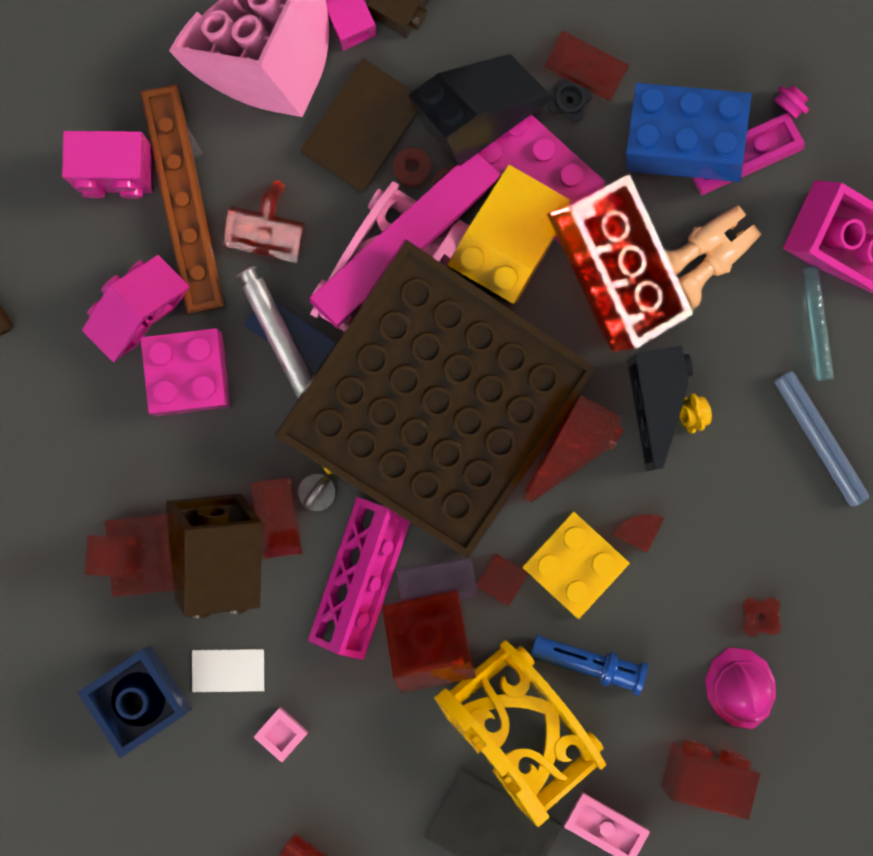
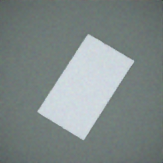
[192,649,264,692]

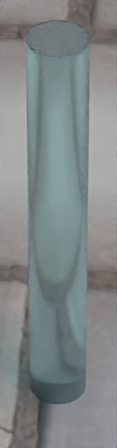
[803,267,834,381]

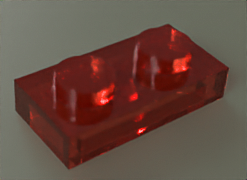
[545,31,629,101]

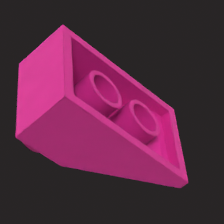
[783,180,873,293]

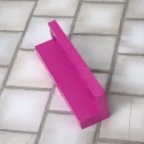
[308,497,410,660]

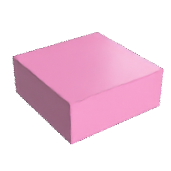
[254,707,308,762]

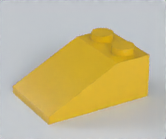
[447,164,575,304]

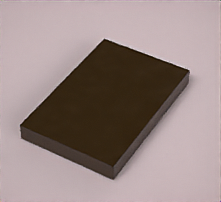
[300,58,417,194]

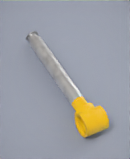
[237,266,332,475]

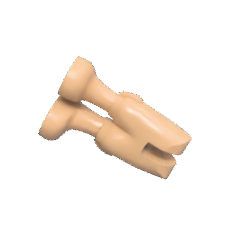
[647,205,761,311]

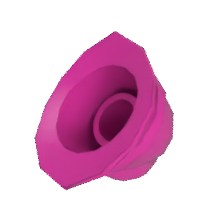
[705,647,776,729]

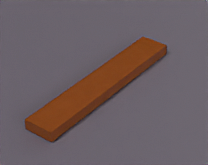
[140,84,226,315]

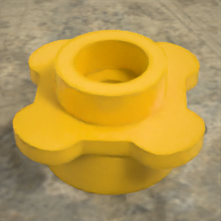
[679,394,712,434]

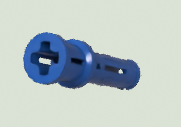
[530,635,648,697]

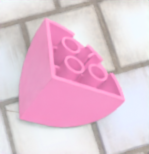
[169,0,329,117]

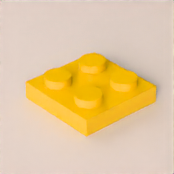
[522,511,630,619]

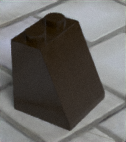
[166,494,262,619]

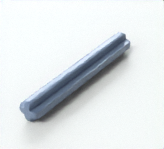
[775,371,869,506]

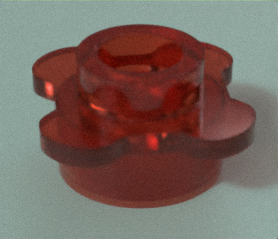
[742,597,781,636]

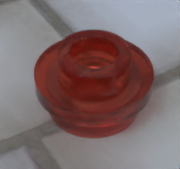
[393,147,431,186]

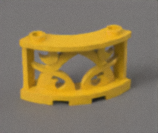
[434,640,607,827]

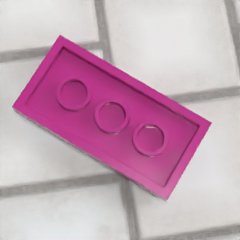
[479,115,626,257]

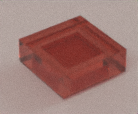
[476,554,528,606]

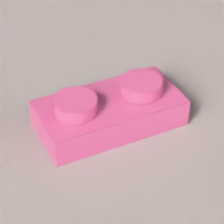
[563,791,650,856]

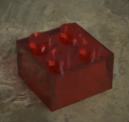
[382,590,477,693]
[661,739,760,820]

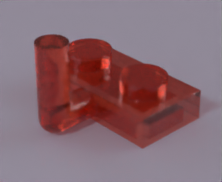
[223,181,305,263]

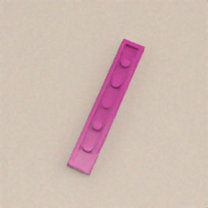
[310,153,502,329]

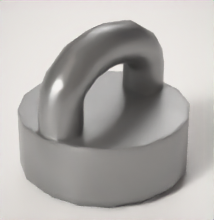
[298,474,336,511]

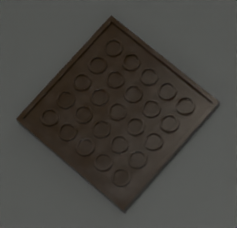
[275,239,597,558]

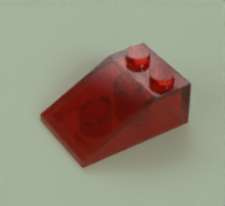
[520,395,623,503]

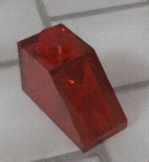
[251,478,303,559]

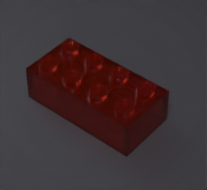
[547,175,693,352]

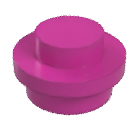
[773,85,809,119]

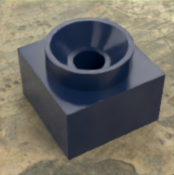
[77,645,192,758]

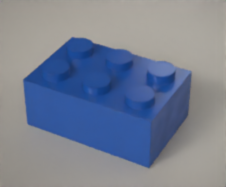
[626,83,752,182]

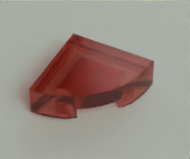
[612,514,664,552]

